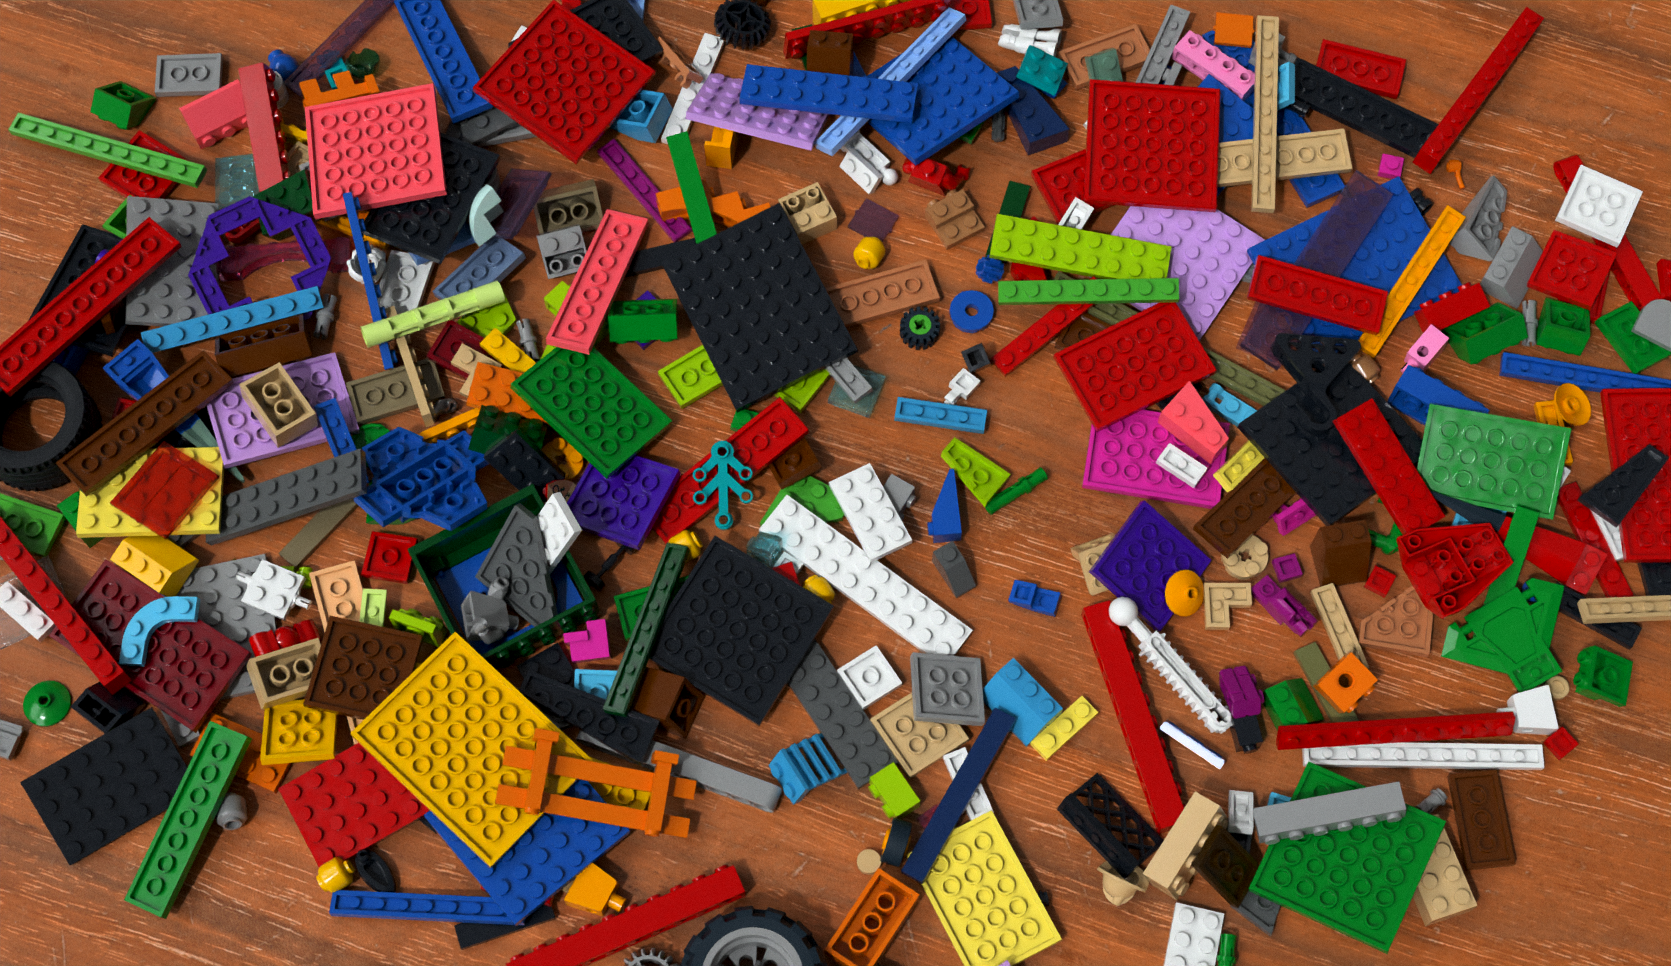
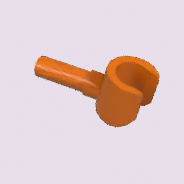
[1446,160,1465,189]

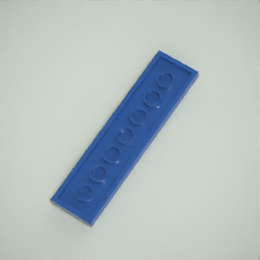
[394,0,493,124]
[739,64,918,123]

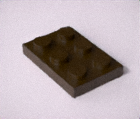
[1191,825,1259,908]

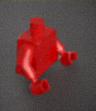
[902,157,971,196]

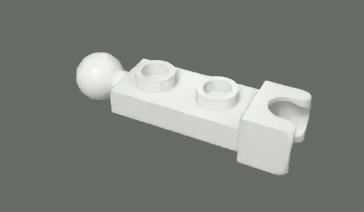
[840,130,898,185]

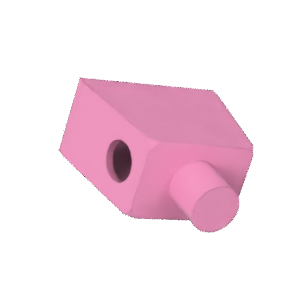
[1400,324,1449,373]

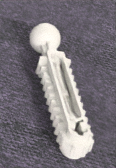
[1109,597,1232,734]

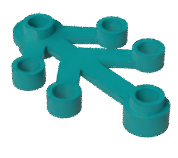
[693,441,753,531]

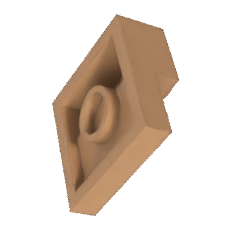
[925,189,985,250]

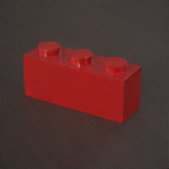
[1414,282,1490,333]

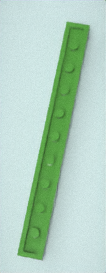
[8,113,208,188]

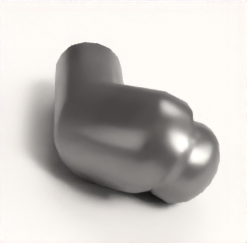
[432,398,458,423]

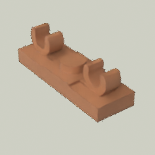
[656,36,704,89]

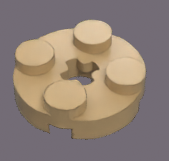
[1221,535,1268,580]

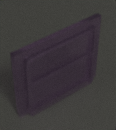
[490,168,552,239]

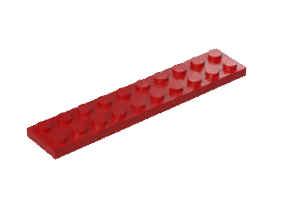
[0,217,182,397]

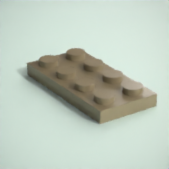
[346,359,446,425]

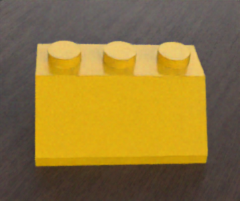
[110,535,199,597]

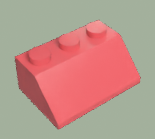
[179,79,248,149]

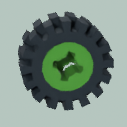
[900,306,940,350]

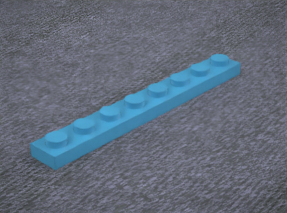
[140,286,324,353]

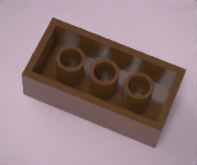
[215,313,312,378]

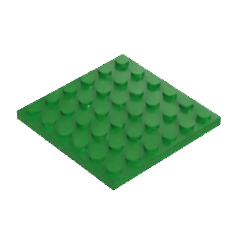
[1249,761,1446,954]

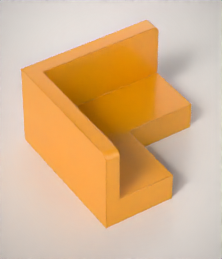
[704,127,739,169]

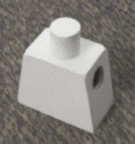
[1497,685,1559,735]

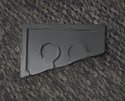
[1230,891,1280,936]

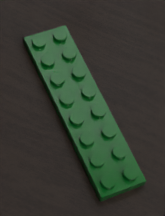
[124,721,252,919]

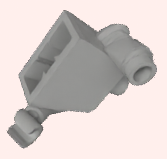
[461,576,519,645]

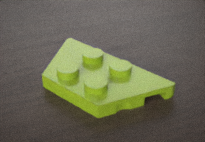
[456,284,517,338]

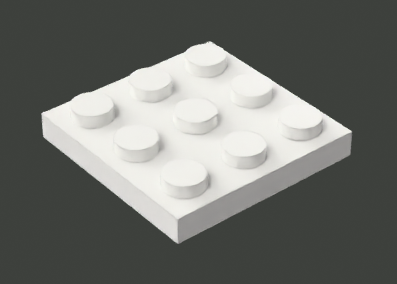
[1555,165,1643,247]

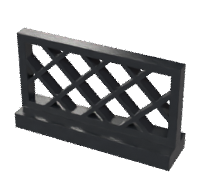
[1057,773,1164,879]

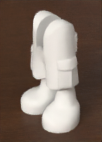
[998,24,1062,57]

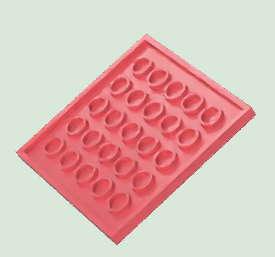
[305,83,447,219]

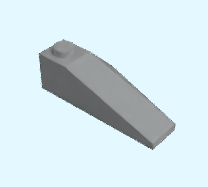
[1449,175,1507,261]

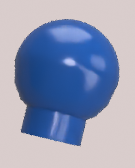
[268,49,300,83]

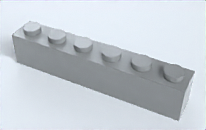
[1253,781,1406,845]

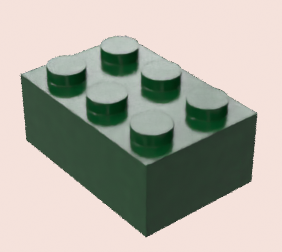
[253,169,323,241]
[468,405,548,454]

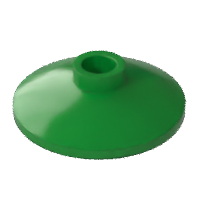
[23,681,71,727]

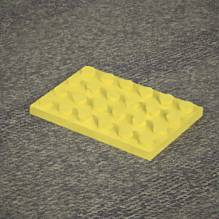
[76,447,224,538]
[906,810,1062,966]

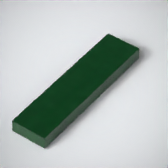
[985,181,1030,264]

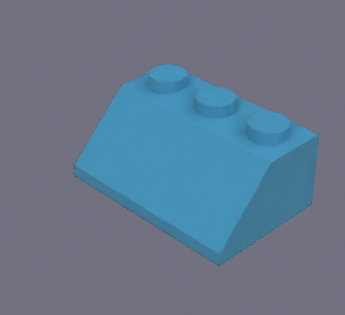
[983,658,1063,747]

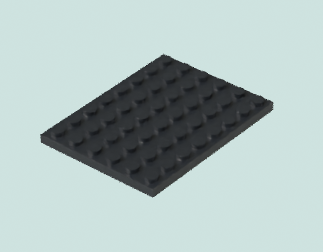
[661,203,858,413]

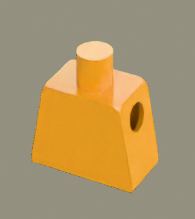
[564,863,627,916]

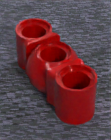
[249,619,322,657]

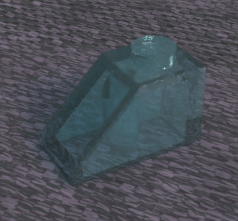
[746,532,783,568]

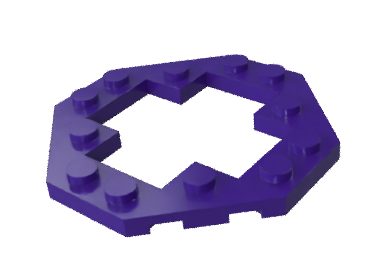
[188,196,332,320]

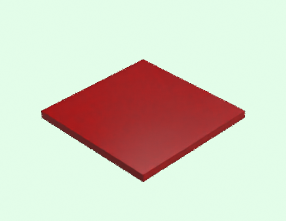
[473,0,656,164]
[1083,79,1220,212]

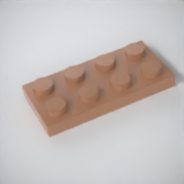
[1058,24,1150,90]

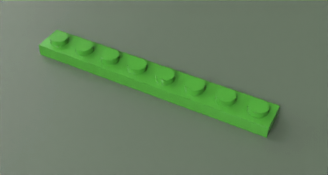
[998,278,1179,305]

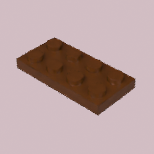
[1447,769,1516,870]

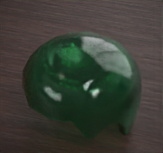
[346,48,380,79]

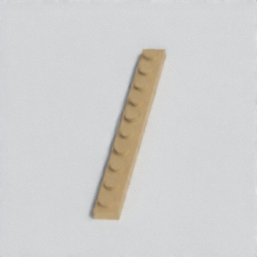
[1251,15,1279,213]

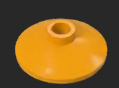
[1554,383,1591,426]
[1165,570,1204,616]

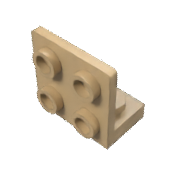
[1070,533,1115,595]

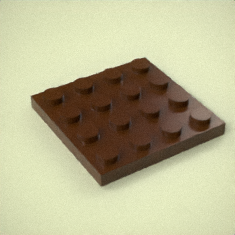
[303,616,423,720]

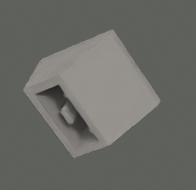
[536,224,587,279]

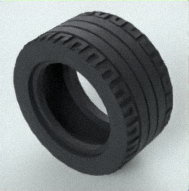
[0,361,103,492]

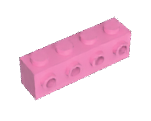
[1172,30,1255,101]

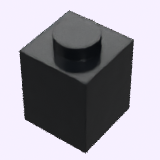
[961,343,992,374]
[1230,715,1263,754]

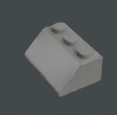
[1480,226,1543,309]

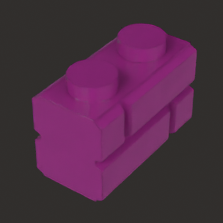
[1219,665,1264,719]

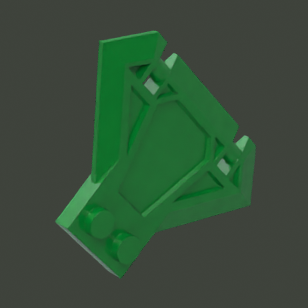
[1441,578,1564,693]

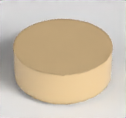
[1544,676,1570,701]
[857,849,881,875]

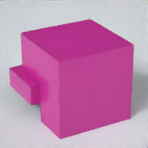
[563,619,612,663]

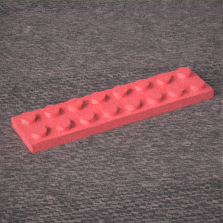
[546,209,649,355]

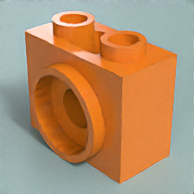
[1313,652,1378,714]

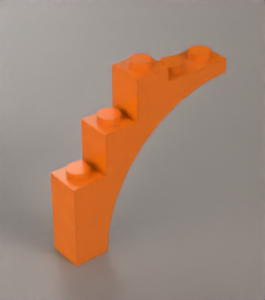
[655,179,771,228]

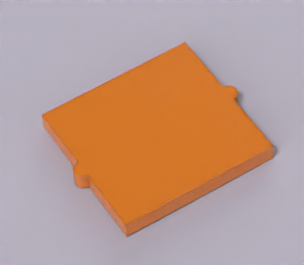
[1213,12,1255,48]

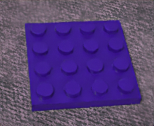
[567,455,681,550]
[1089,500,1211,632]

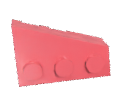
[1158,381,1229,464]

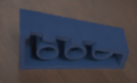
[996,66,1070,156]

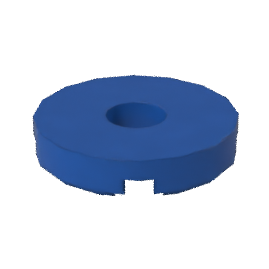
[949,290,994,333]

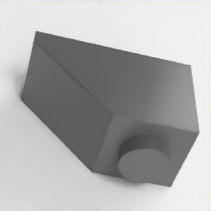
[932,541,976,598]

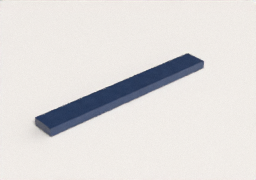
[901,708,1016,884]

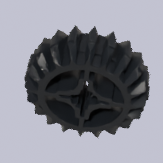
[714,0,771,50]

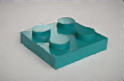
[1016,45,1068,96]

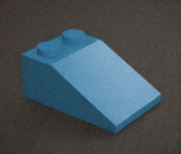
[609,90,673,143]

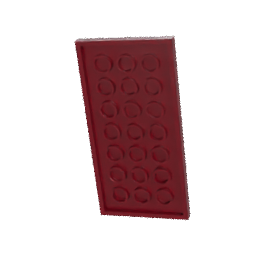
[48,559,252,733]

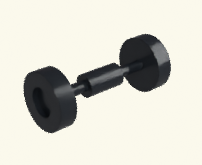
[583,542,636,591]

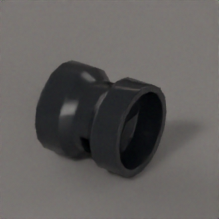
[1409,187,1434,216]

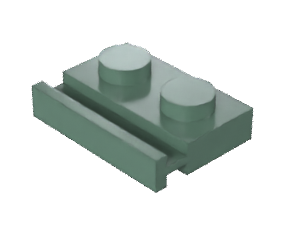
[1085,48,1123,82]

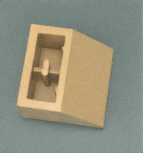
[778,182,837,244]

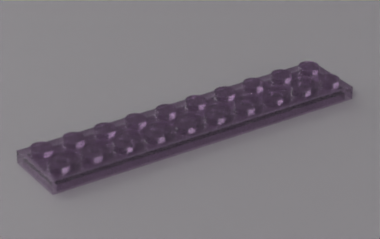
[1239,170,1393,370]

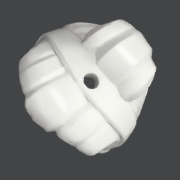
[347,245,386,284]

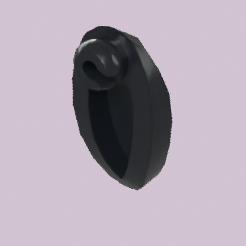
[355,849,396,893]

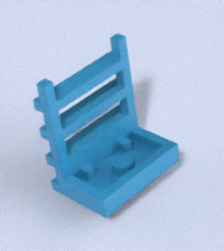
[768,733,847,805]

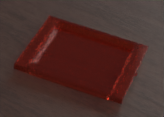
[110,441,219,540]

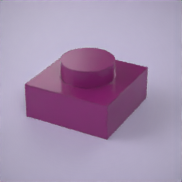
[1272,553,1303,583]

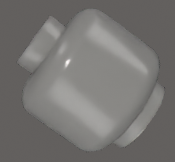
[215,792,248,830]

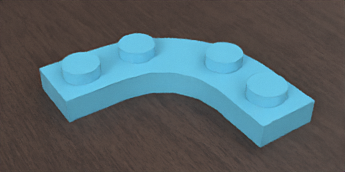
[119,596,200,667]

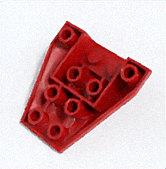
[1396,523,1514,619]

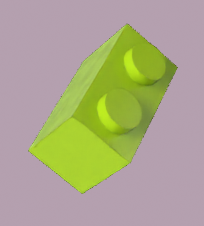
[868,762,920,819]

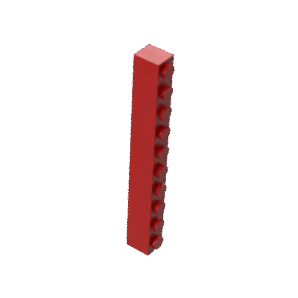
[1412,7,1544,174]
[0,516,132,695]
[1081,600,1186,834]
[506,865,746,966]

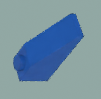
[927,469,962,543]

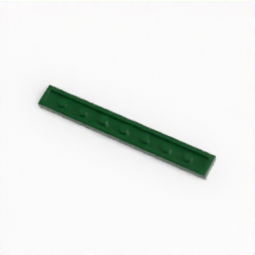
[603,542,690,717]

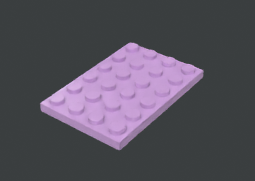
[686,73,830,151]
[206,352,360,469]

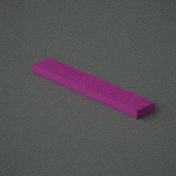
[597,139,692,242]

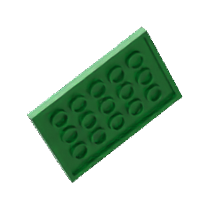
[510,347,672,479]
[1417,403,1572,520]

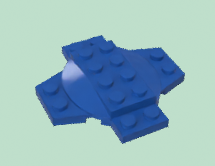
[354,427,490,531]

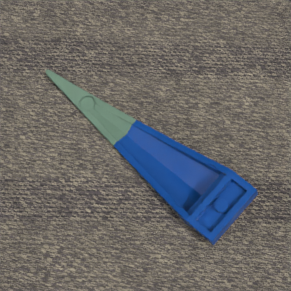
[103,339,245,482]

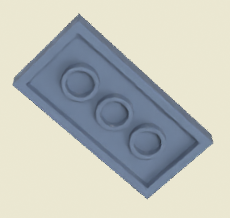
[432,234,526,317]

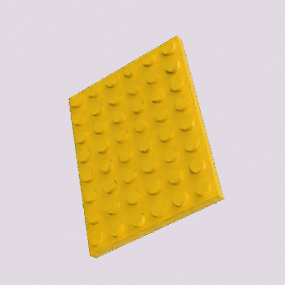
[350,632,594,868]

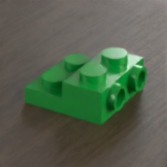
[1573,645,1633,707]

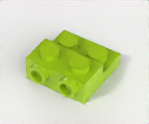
[389,608,447,647]

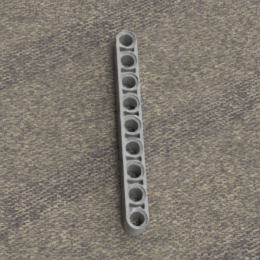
[576,730,782,813]

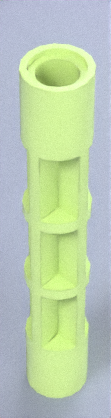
[360,281,505,348]

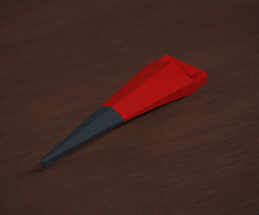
[1429,490,1608,595]

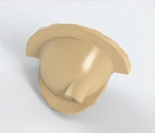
[1097,861,1149,906]

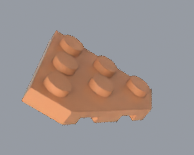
[1358,585,1433,657]

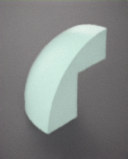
[469,184,504,247]

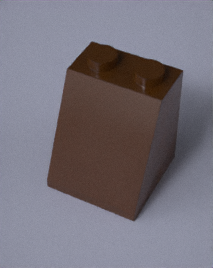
[807,30,854,76]
[1310,519,1372,587]
[630,667,705,739]

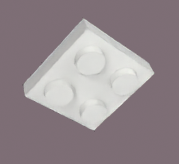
[837,646,902,710]

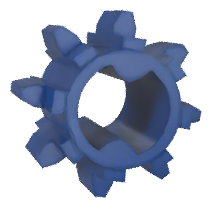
[975,255,1004,284]

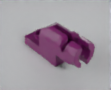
[1251,575,1318,637]

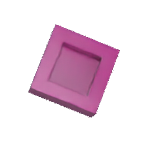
[1377,153,1404,179]

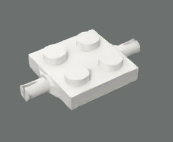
[236,559,312,620]

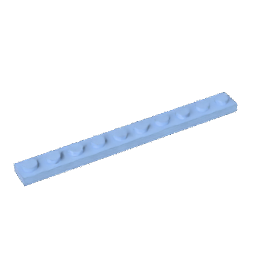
[815,7,966,156]

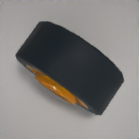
[880,818,912,867]

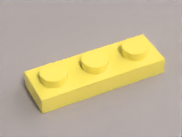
[1213,440,1265,492]
[1030,696,1098,761]

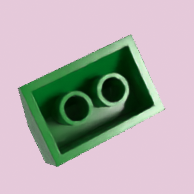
[608,299,678,344]
[1441,302,1528,364]

